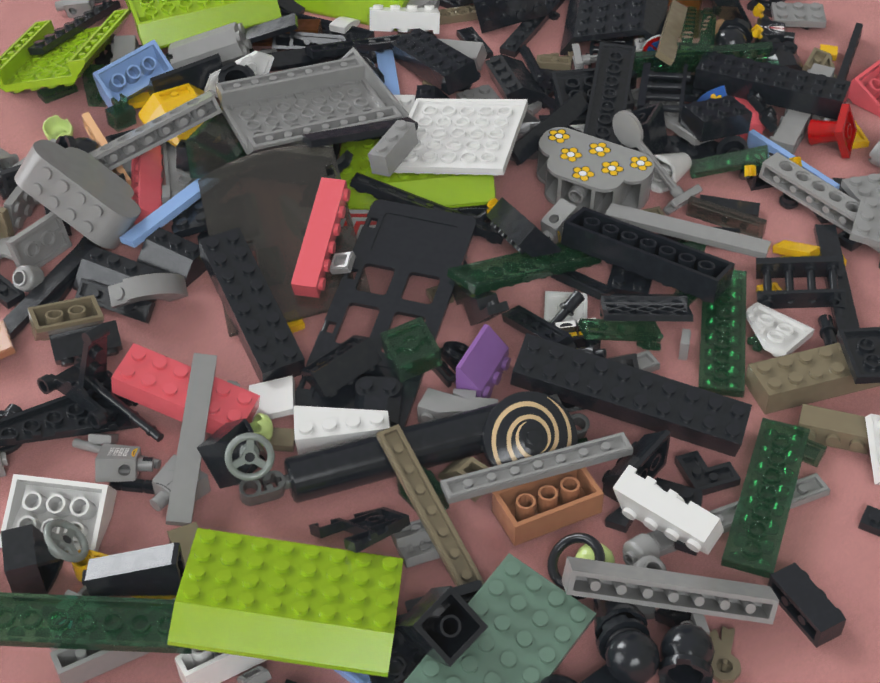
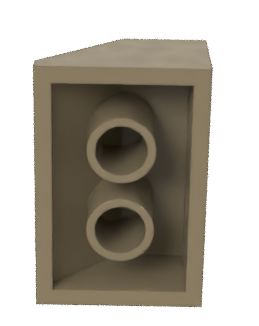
[28,295,104,341]

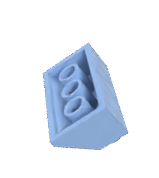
[92,40,174,110]

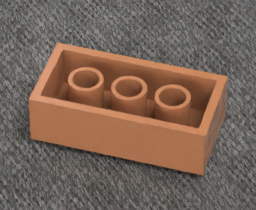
[492,468,604,546]

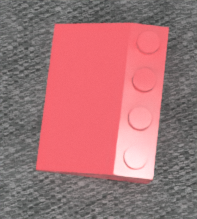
[848,60,880,117]

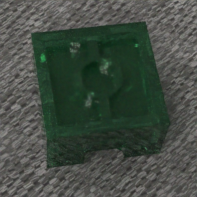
[380,316,442,382]

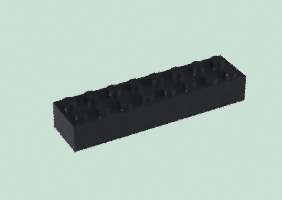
[693,50,851,120]
[561,207,735,303]
[199,227,305,383]

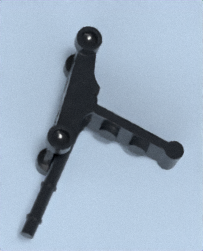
[37,323,164,442]

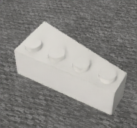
[369,4,440,34]
[293,405,390,455]
[613,465,724,555]
[175,648,266,683]

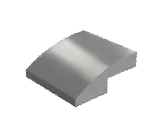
[391,519,440,568]

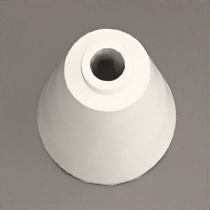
[651,152,692,193]

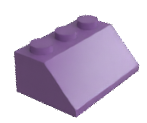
[456,324,511,398]

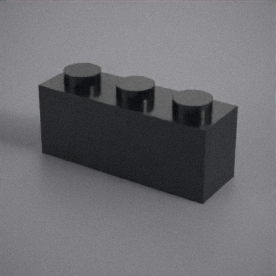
[49,320,123,367]
[768,563,846,648]

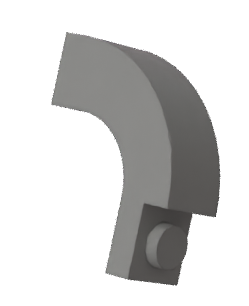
[108,273,188,308]

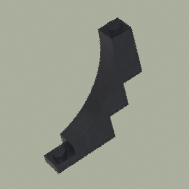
[453,260,509,326]

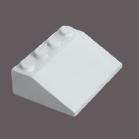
[0,474,117,552]

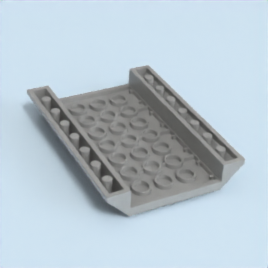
[215,56,402,156]

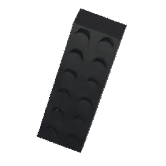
[390,28,479,95]

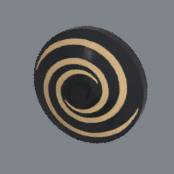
[482,391,578,467]

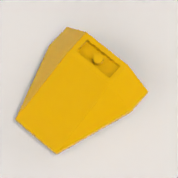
[138,83,220,147]

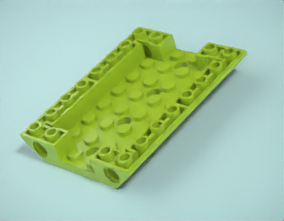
[125,0,282,49]

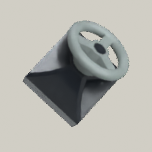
[197,418,275,488]
[1,519,89,602]

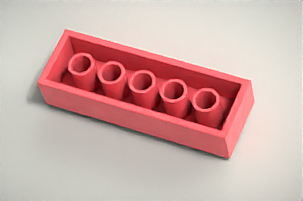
[111,343,260,434]

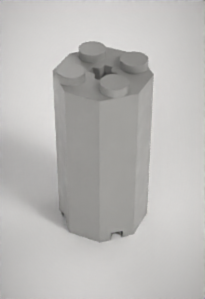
[168,22,252,69]

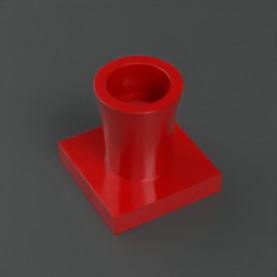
[808,104,857,158]

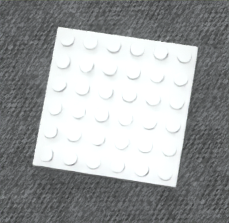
[393,98,528,176]

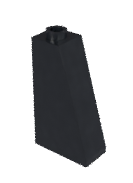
[82,543,185,596]

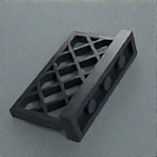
[600,293,693,322]

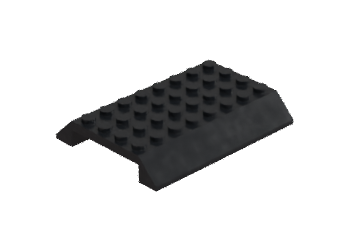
[560,0,669,55]

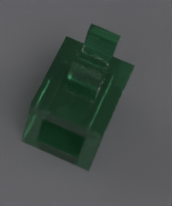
[105,93,136,132]

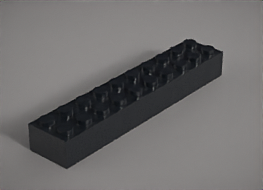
[510,333,752,457]

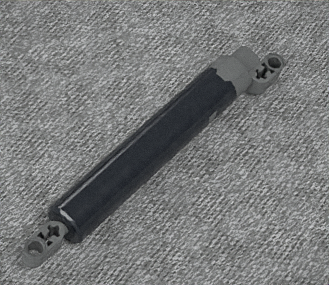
[239,394,590,506]

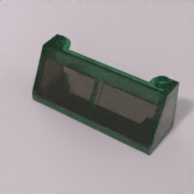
[185,106,246,180]

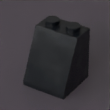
[622,102,668,155]
[395,586,488,667]

